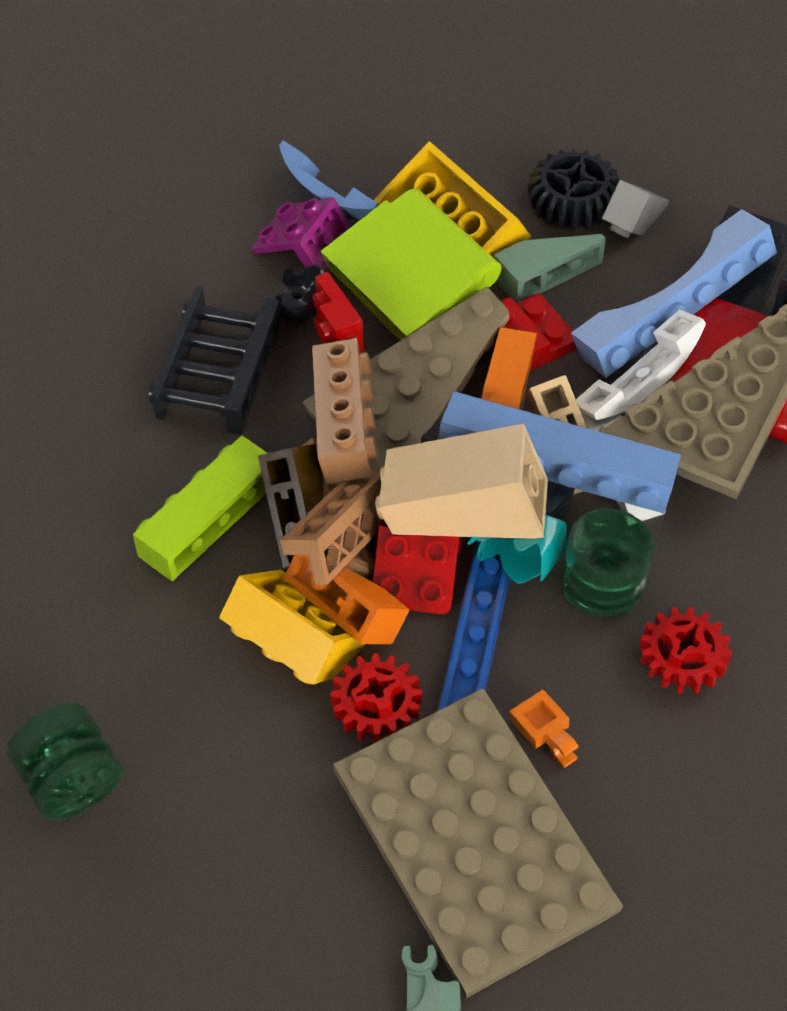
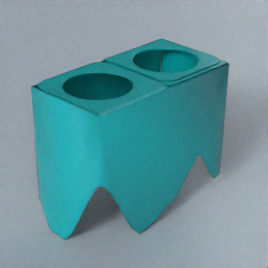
[467,514,568,584]

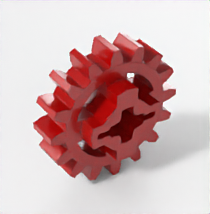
[639,607,732,694]
[330,653,422,743]

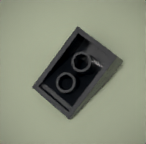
[716,205,787,313]

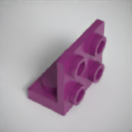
[251,197,352,270]

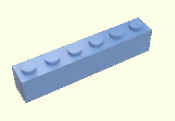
[438,391,681,514]

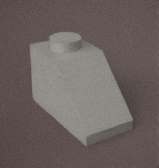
[602,180,669,238]

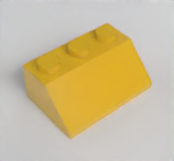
[219,569,366,685]

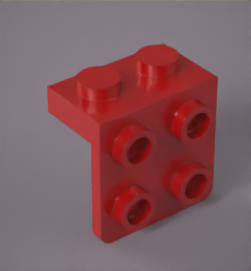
[373,526,462,614]

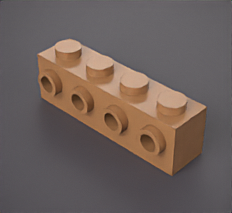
[312,338,378,484]

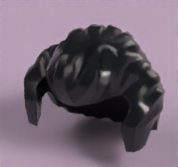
[273,265,325,320]

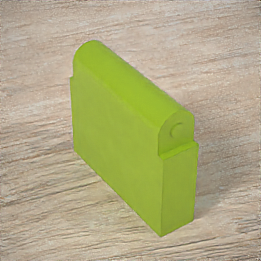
[321,188,501,341]

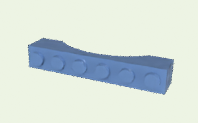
[571,209,777,378]

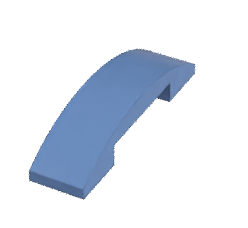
[279,140,379,221]

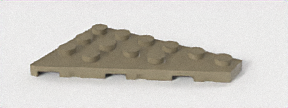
[303,287,510,472]
[598,304,787,500]

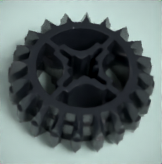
[528,148,620,231]

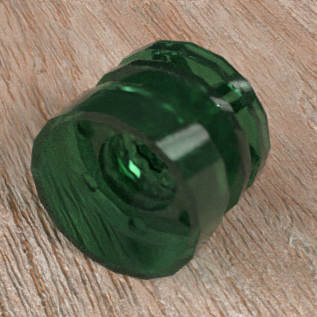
[560,509,655,618]
[6,703,124,821]

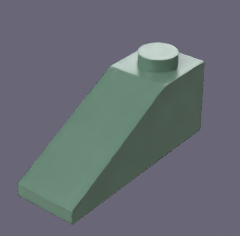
[494,234,606,303]

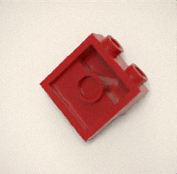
[312,272,364,353]
[492,292,577,371]

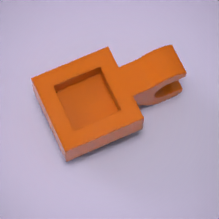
[509,690,578,768]

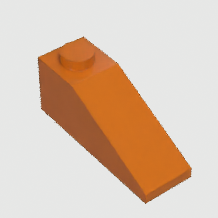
[482,327,537,410]
[283,555,410,644]

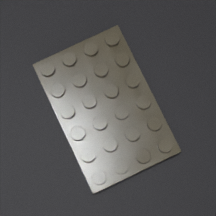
[333,688,623,999]

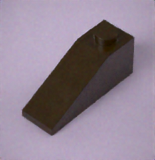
[258,444,323,572]

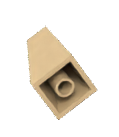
[375,423,548,539]

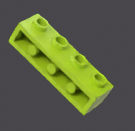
[133,436,267,582]

